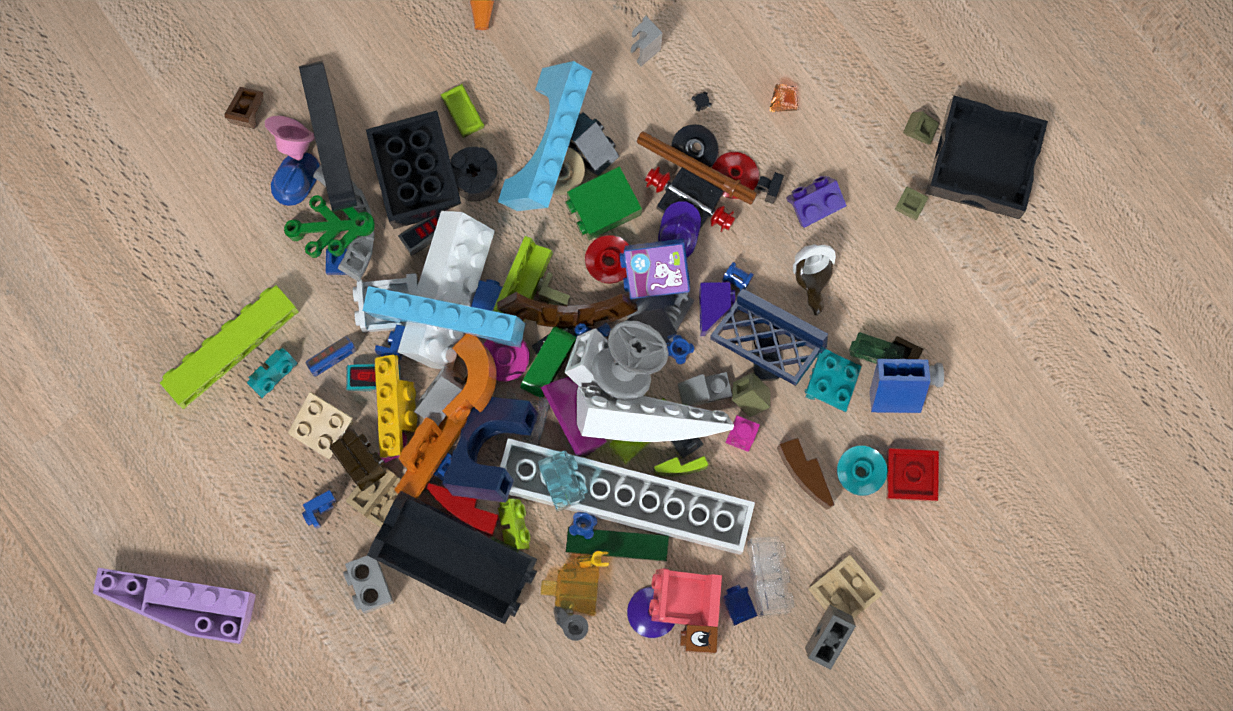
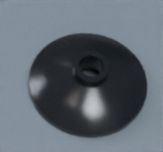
[671,124,719,167]

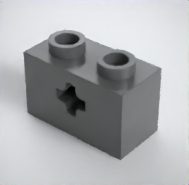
[805,605,856,670]

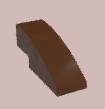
[777,438,835,510]

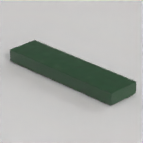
[566,527,669,562]

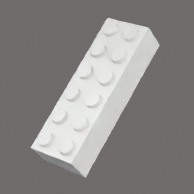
[398,211,495,370]

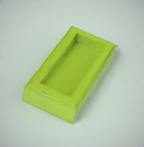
[441,84,485,138]

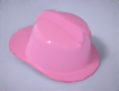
[265,116,315,160]

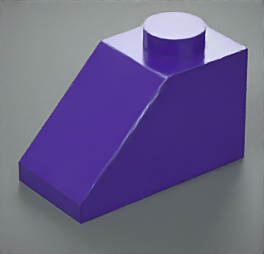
[699,282,735,336]

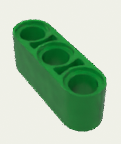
[520,326,577,400]

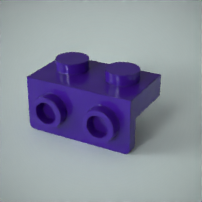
[786,176,847,228]

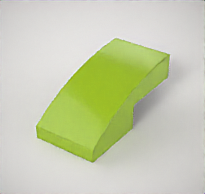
[653,456,708,476]

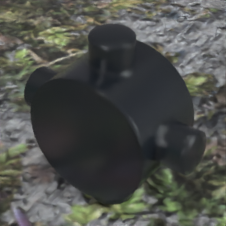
[691,92,712,112]

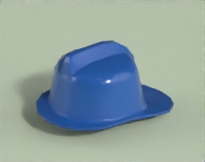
[271,152,319,206]

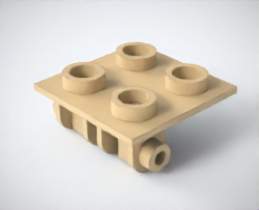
[288,392,353,460]

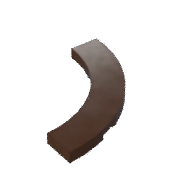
[497,292,638,328]

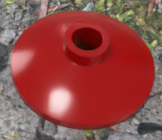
[712,152,759,199]
[585,235,629,284]

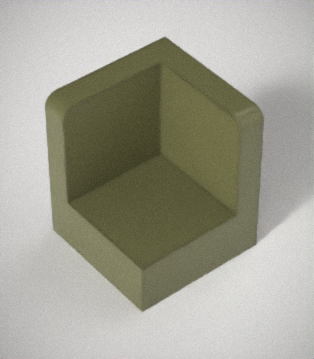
[732,373,771,417]

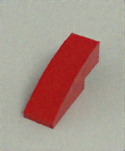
[427,483,499,537]

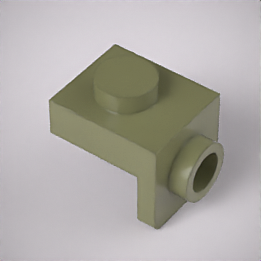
[536,272,570,306]

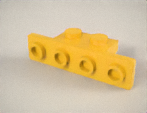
[375,355,417,458]

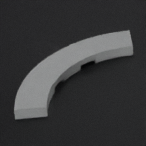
[313,165,375,282]

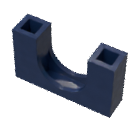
[442,397,539,503]

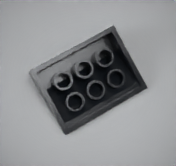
[366,110,462,229]

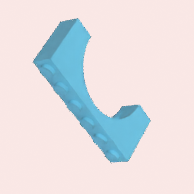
[498,61,593,211]
[362,286,526,348]

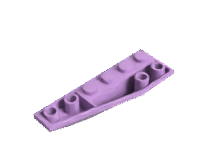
[93,568,256,644]

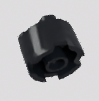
[451,146,499,202]

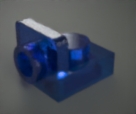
[722,584,758,626]

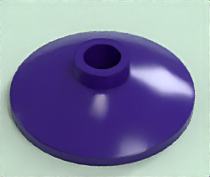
[627,587,675,638]

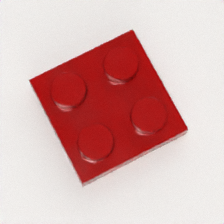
[886,448,939,502]

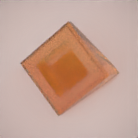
[770,84,799,112]

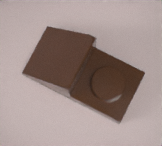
[225,87,264,129]

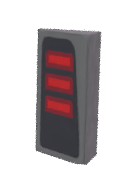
[398,213,440,256]

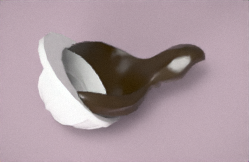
[793,244,836,316]

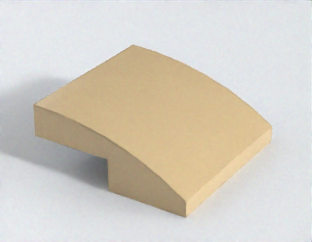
[346,466,401,528]
[808,555,883,619]

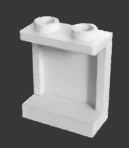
[353,274,419,333]

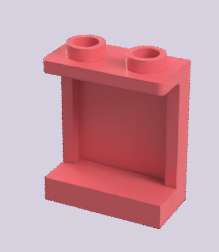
[649,568,722,627]

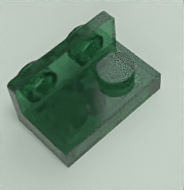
[849,332,905,364]

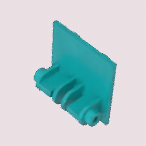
[804,349,862,412]

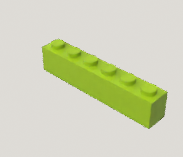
[159,285,299,409]

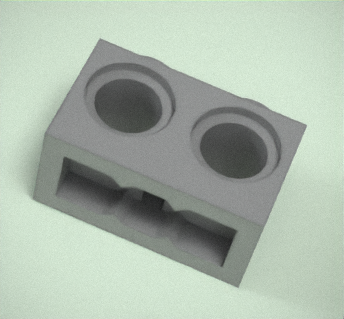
[343,556,394,614]

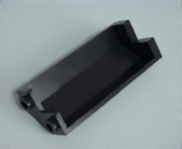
[367,490,537,624]

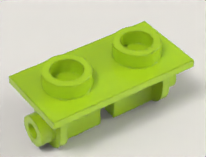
[498,499,530,549]

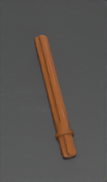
[637,131,757,205]

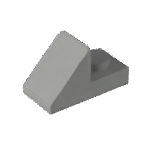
[678,372,732,406]

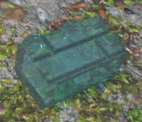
[537,451,588,512]

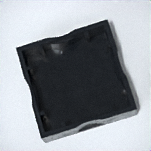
[925,95,1048,219]

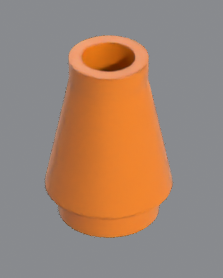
[470,0,494,30]

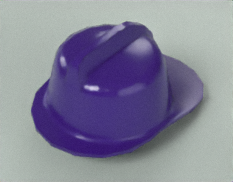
[658,202,701,258]

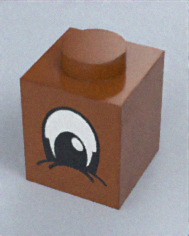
[680,625,718,654]

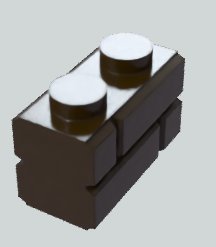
[329,429,386,491]

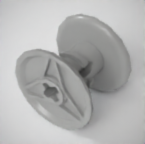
[591,321,669,400]

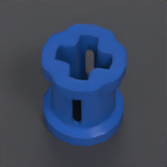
[722,262,754,291]

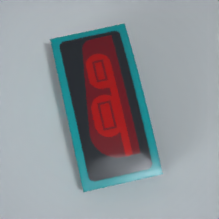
[346,364,400,392]

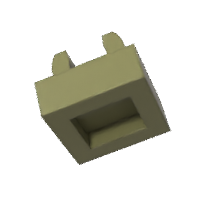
[894,187,929,220]

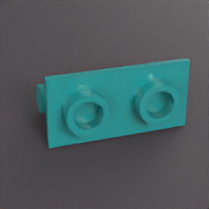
[246,348,298,398]

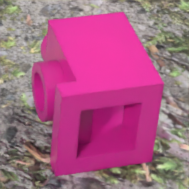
[725,415,760,452]

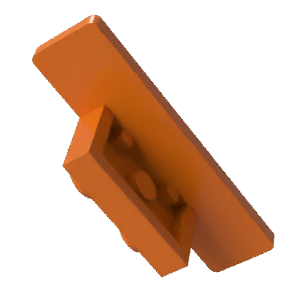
[394,416,468,499]

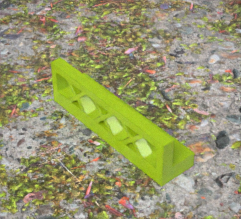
[493,236,553,322]

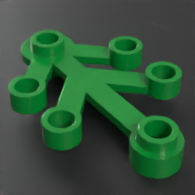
[284,195,375,258]

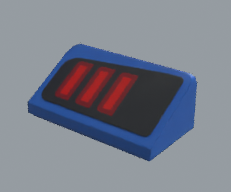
[305,336,356,377]

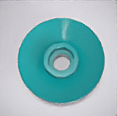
[837,446,887,496]

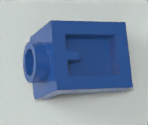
[375,324,405,360]
[302,490,337,529]

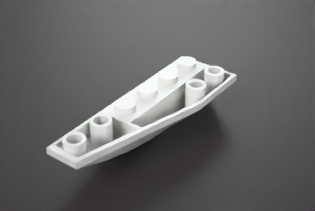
[577,385,734,442]

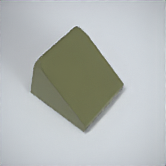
[903,111,939,145]

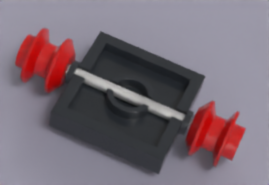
[645,166,736,233]

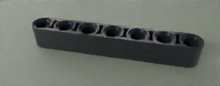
[299,60,357,212]

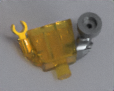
[541,551,609,641]

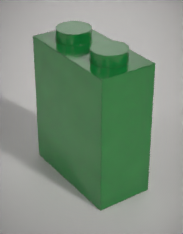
[565,166,642,241]

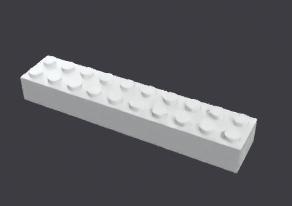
[500,438,755,555]

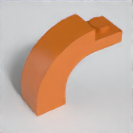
[442,334,496,424]

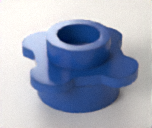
[667,335,694,364]
[569,512,597,539]

